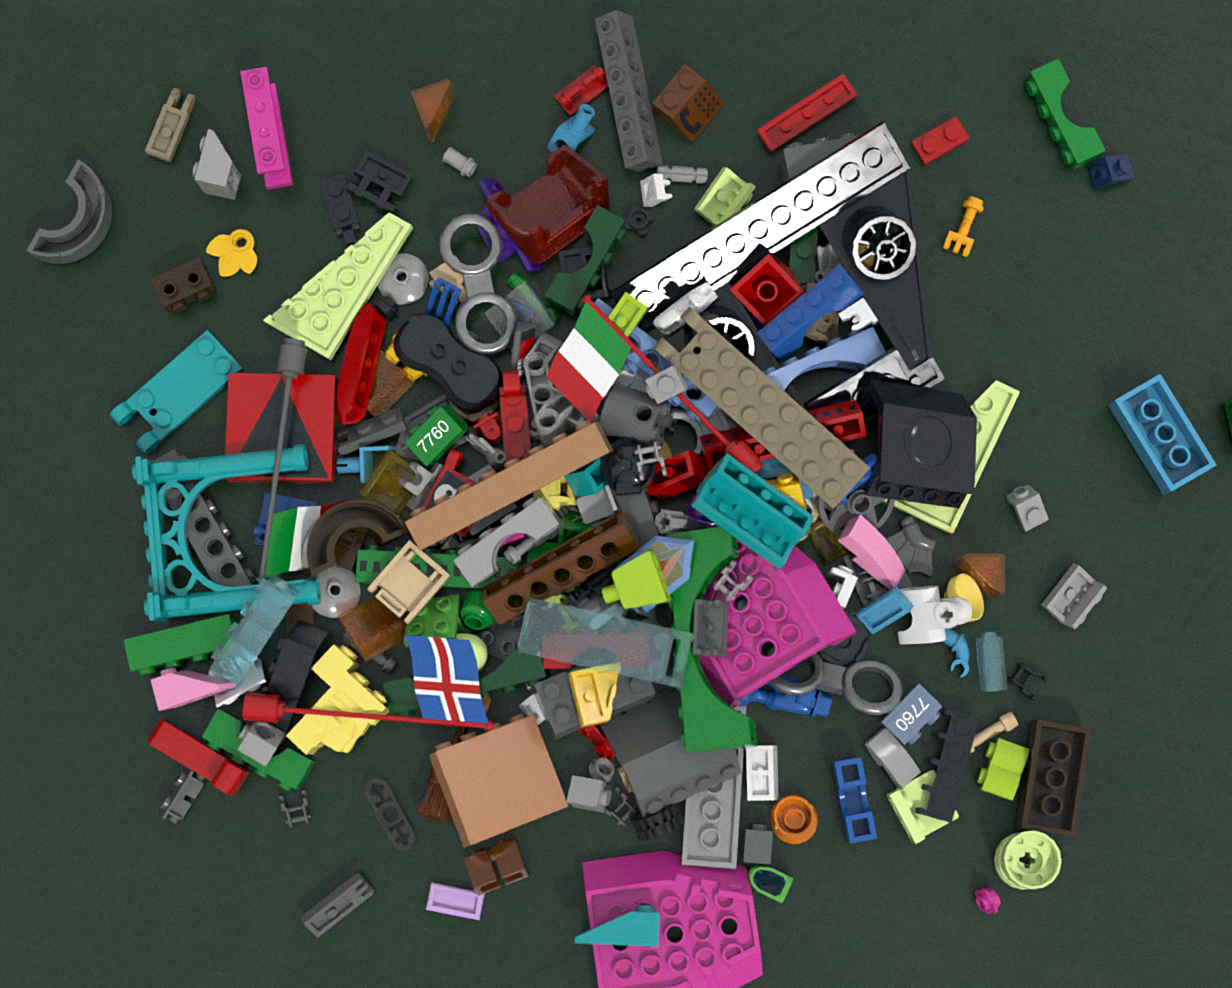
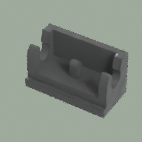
[693,599,729,657]

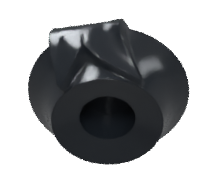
[600,437,656,495]

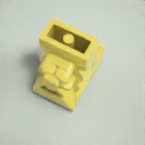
[286,644,389,755]

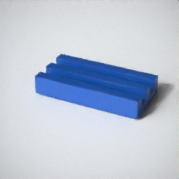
[425,277,462,327]

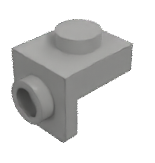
[645,364,688,404]
[1006,485,1049,532]

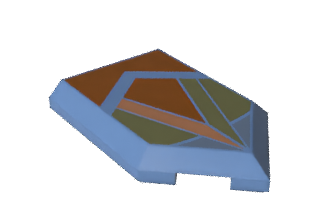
[614,536,694,613]

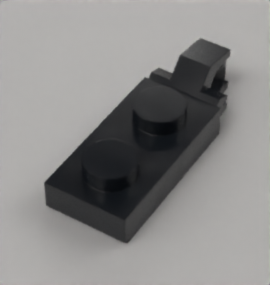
[319,173,360,247]

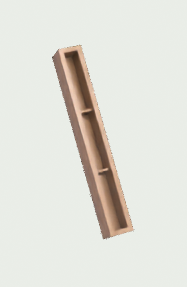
[405,420,613,550]

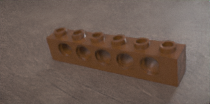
[482,511,639,625]

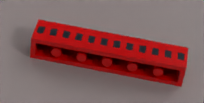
[699,400,866,472]

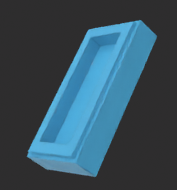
[856,586,914,635]

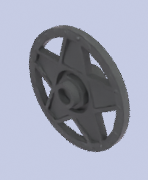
[817,482,895,535]

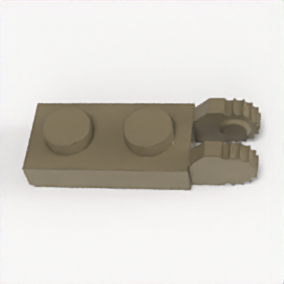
[145,88,196,163]

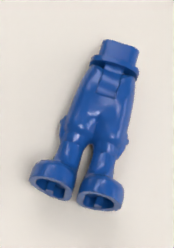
[738,673,833,718]

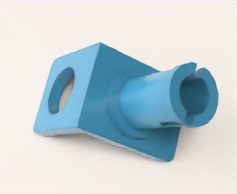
[547,104,595,163]
[337,446,397,483]

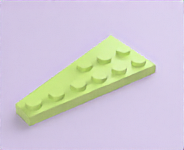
[263,213,413,361]
[883,380,1020,535]

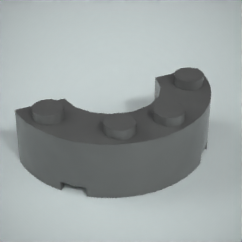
[26,160,112,264]

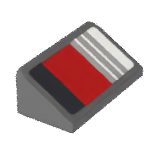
[510,321,537,378]

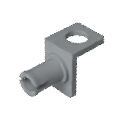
[576,485,619,524]

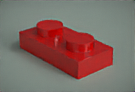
[910,117,969,166]

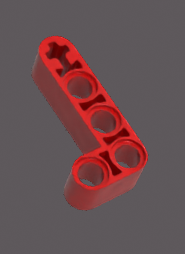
[147,718,250,795]

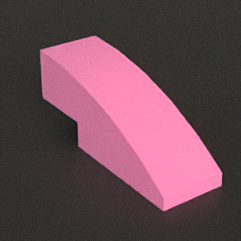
[838,515,905,590]

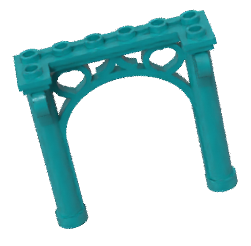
[132,443,321,622]

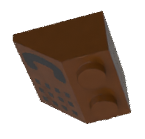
[652,64,725,144]

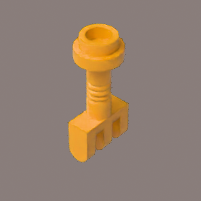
[943,196,984,257]

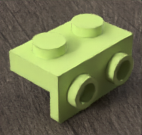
[694,167,755,226]

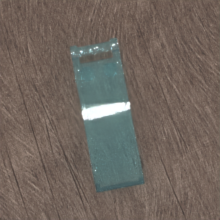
[517,598,695,689]

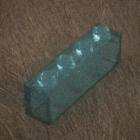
[210,574,300,685]

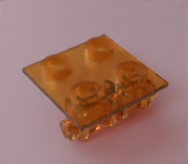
[367,349,415,417]
[337,597,406,662]

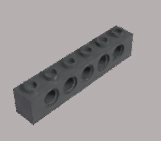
[595,10,663,172]
[154,449,256,587]

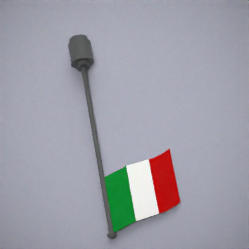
[256,338,345,584]

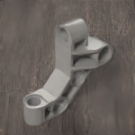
[523,333,601,449]

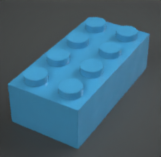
[1108,374,1216,496]

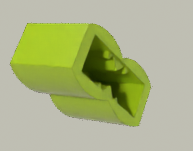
[976,738,1030,801]

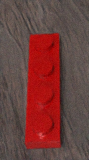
[757,74,858,153]

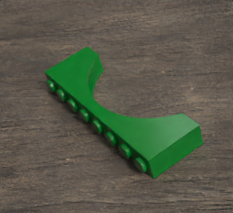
[667,527,757,754]

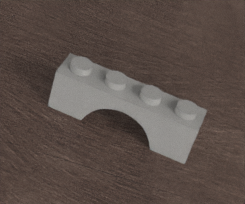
[453,496,563,587]

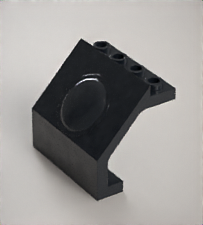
[860,379,977,509]

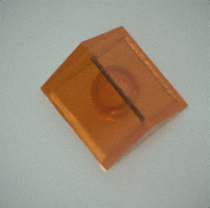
[411,79,455,143]
[955,554,1005,600]

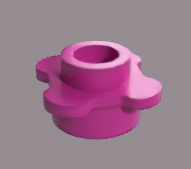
[974,887,1001,915]

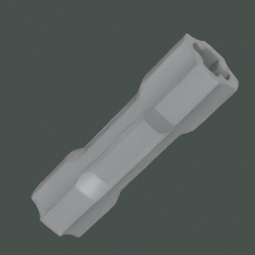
[655,509,713,534]

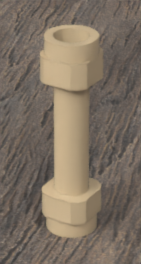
[971,711,1018,753]

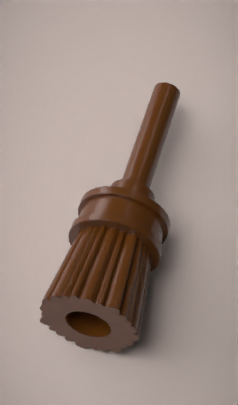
[415,726,468,824]

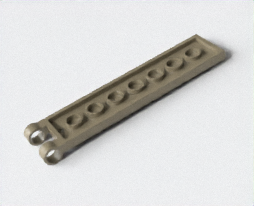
[653,307,870,509]

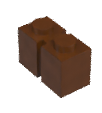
[464,839,529,896]

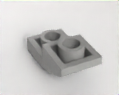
[864,727,921,789]

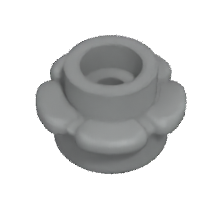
[588,758,614,783]

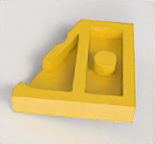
[568,662,621,727]

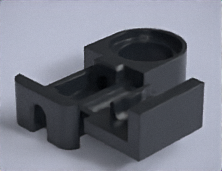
[560,569,615,607]

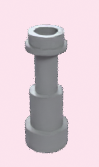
[504,528,559,565]

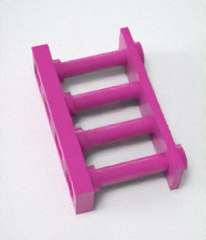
[240,67,293,190]

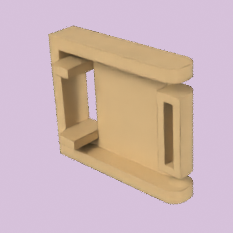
[367,540,451,625]

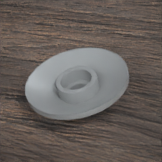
[377,253,429,305]
[311,566,361,618]

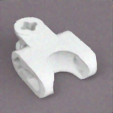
[897,586,972,645]

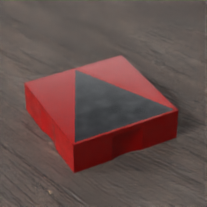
[225,373,339,485]

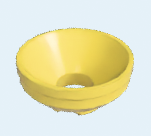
[944,573,984,622]

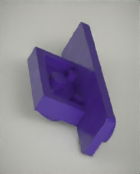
[476,178,544,271]

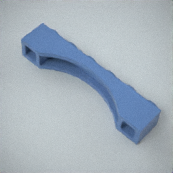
[763,327,886,391]

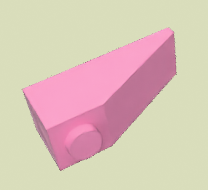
[151,667,236,711]

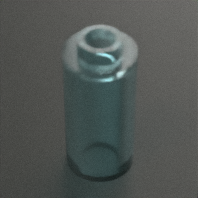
[976,632,1007,692]

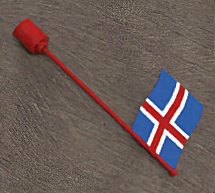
[243,635,494,731]

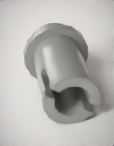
[442,147,477,177]

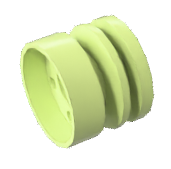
[994,831,1061,890]

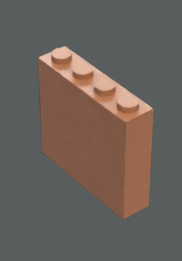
[429,713,568,847]

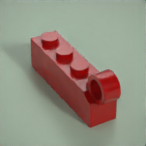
[499,370,533,494]

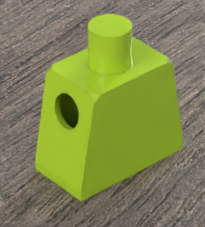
[602,551,672,609]

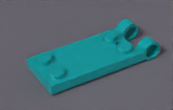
[110,330,244,455]

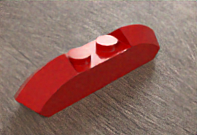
[335,302,387,425]

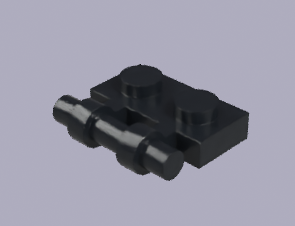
[346,150,413,214]

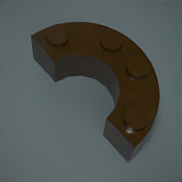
[301,500,408,578]

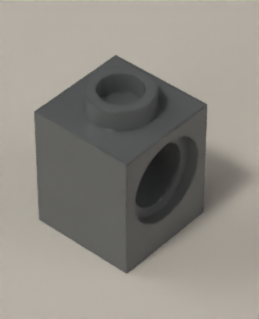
[742,824,773,864]

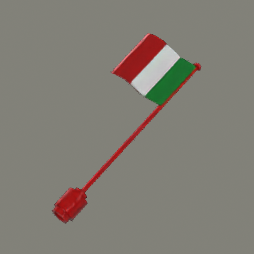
[547,294,764,474]

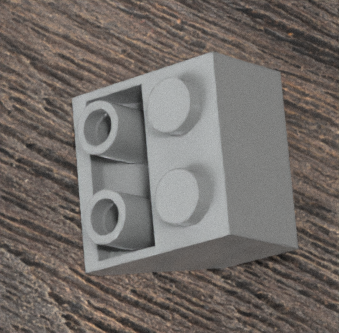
[193,129,241,200]

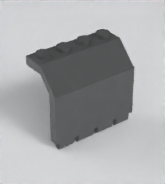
[600,685,742,818]

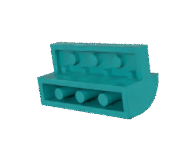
[691,454,814,569]

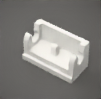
[838,298,878,331]
[746,745,779,801]

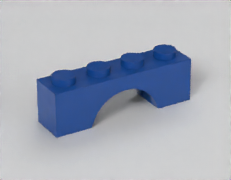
[757,264,865,362]

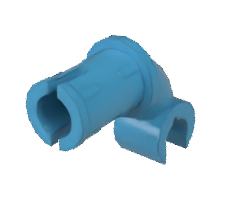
[942,628,970,677]

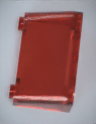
[486,144,610,264]

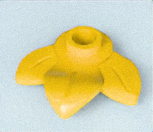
[206,229,257,277]

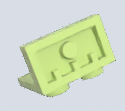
[886,770,959,844]

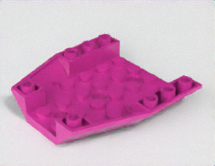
[670,525,857,708]
[582,851,763,988]

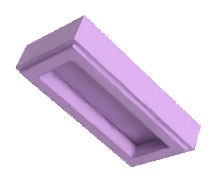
[426,882,485,920]

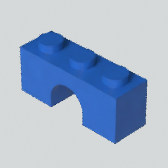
[831,757,877,843]

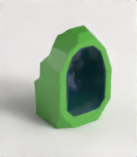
[748,864,794,903]

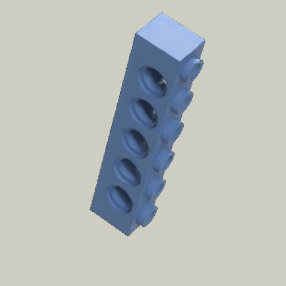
[595,298,719,423]

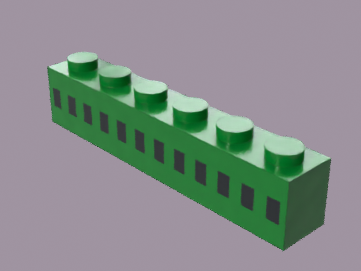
[356,545,519,590]

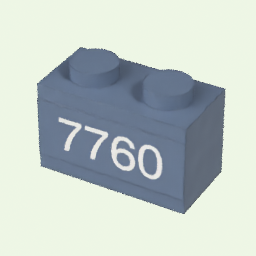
[879,684,942,745]

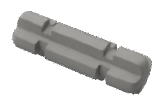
[657,165,708,183]

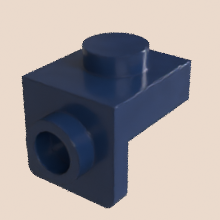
[1088,154,1135,190]

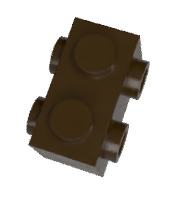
[150,257,216,313]

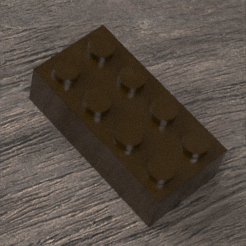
[1015,719,1092,837]

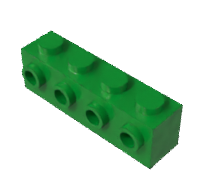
[124,614,240,676]

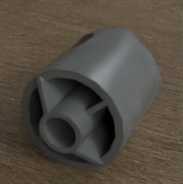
[597,383,674,451]

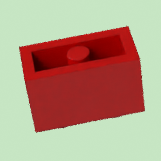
[647,450,708,500]

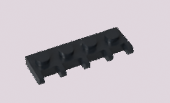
[915,708,980,823]

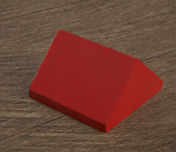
[730,253,805,327]

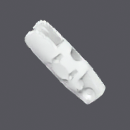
[653,282,718,336]

